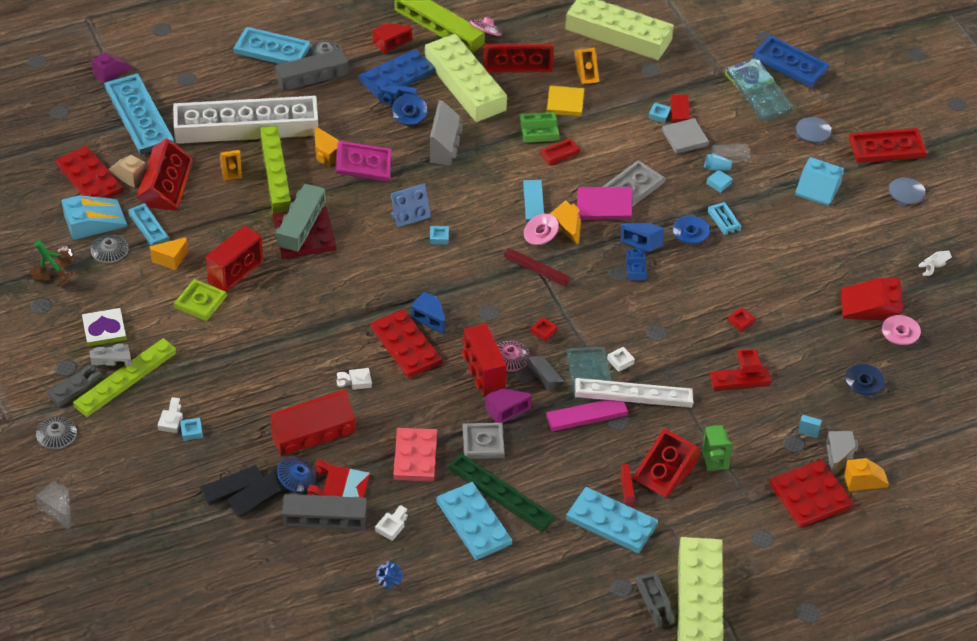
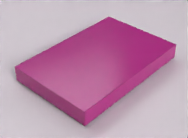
[336,141,391,182]
[577,187,633,220]

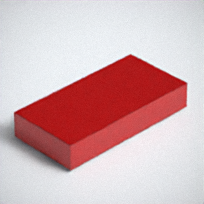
[670,95,690,123]
[540,138,580,165]
[737,349,762,373]
[620,464,635,508]

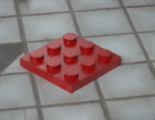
[769,459,854,528]

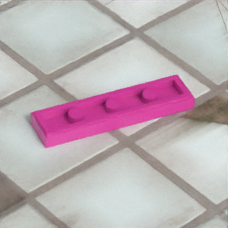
[546,400,628,432]

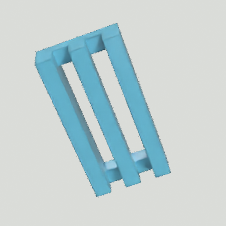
[708,202,741,235]

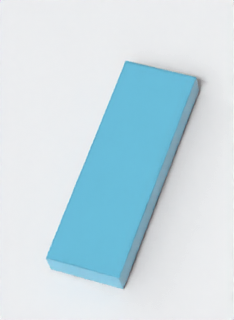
[523,180,544,224]
[128,203,170,246]

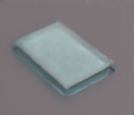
[566,347,611,398]

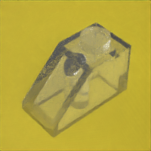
[36,481,71,529]

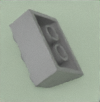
[430,100,463,165]

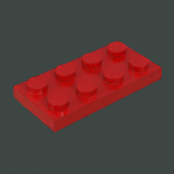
[848,128,927,163]
[55,146,123,199]
[370,309,442,378]

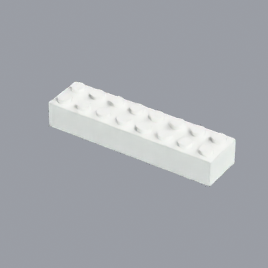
[173,96,318,144]

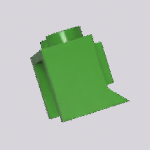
[702,425,733,471]

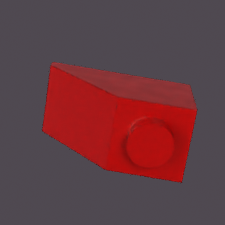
[372,23,412,54]

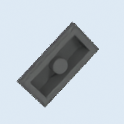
[527,356,565,391]

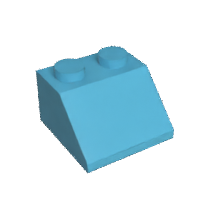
[795,157,844,206]

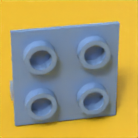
[390,183,431,227]

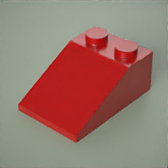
[841,277,903,321]
[632,428,702,498]

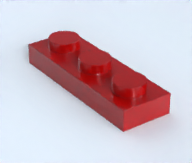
[710,366,772,391]

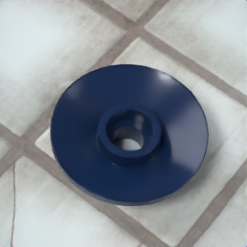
[845,364,885,395]

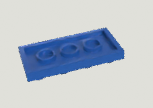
[752,35,829,88]
[359,49,435,99]

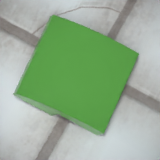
[520,112,559,143]

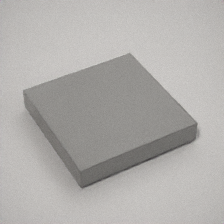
[662,118,709,154]
[463,423,505,459]

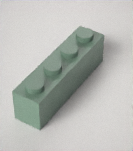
[275,183,326,252]

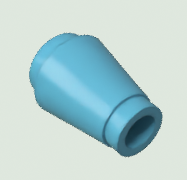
[704,153,732,171]

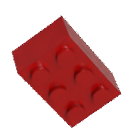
[205,225,263,292]
[462,323,507,396]

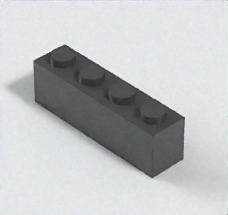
[275,49,348,91]
[282,494,367,530]

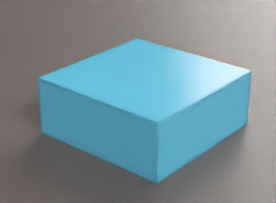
[648,103,671,123]
[707,170,733,193]
[430,226,449,245]
[798,415,822,438]
[180,418,203,441]

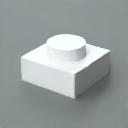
[607,347,635,372]

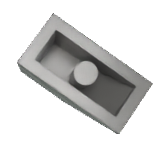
[826,431,858,475]

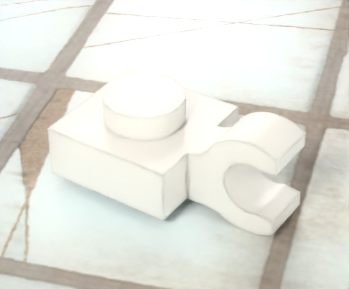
[919,251,952,276]
[337,368,372,390]
[157,397,183,433]
[375,505,408,541]

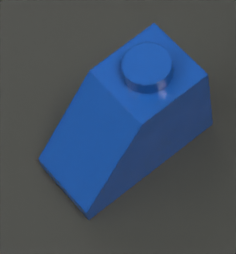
[621,223,664,252]
[411,292,445,334]

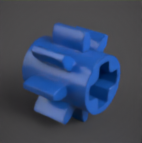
[377,561,403,589]

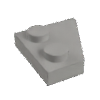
[89,344,132,366]

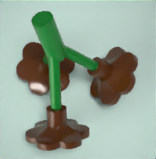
[29,240,76,287]

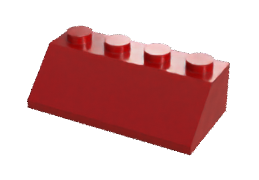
[483,44,554,73]
[136,138,194,211]
[270,389,356,456]

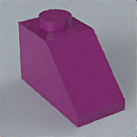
[92,52,132,84]
[485,389,532,423]

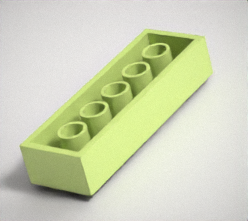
[566,0,674,60]
[425,34,507,122]
[678,537,723,641]

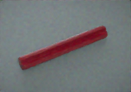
[504,247,570,286]

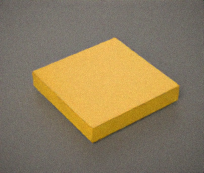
[547,86,584,117]

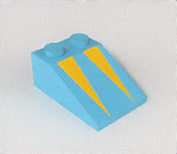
[62,195,127,240]

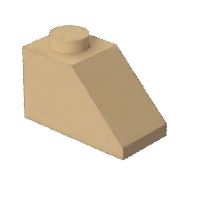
[108,155,146,188]

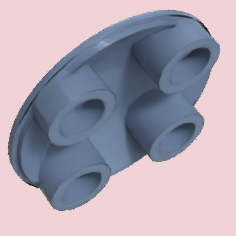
[796,117,831,145]
[889,178,925,206]

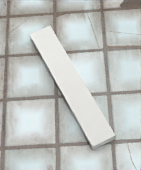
[575,378,693,408]

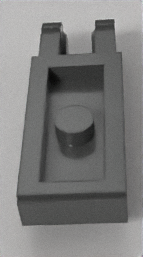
[47,364,103,407]
[636,572,675,628]

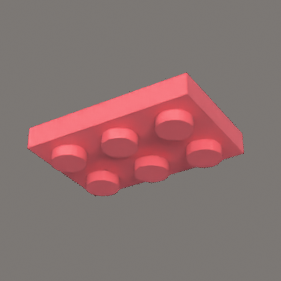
[393,428,437,482]

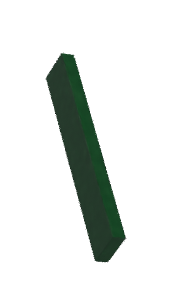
[448,453,555,533]

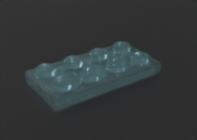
[726,58,793,121]

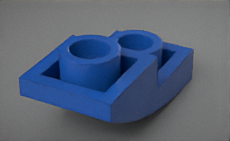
[380,86,417,105]
[626,248,647,280]

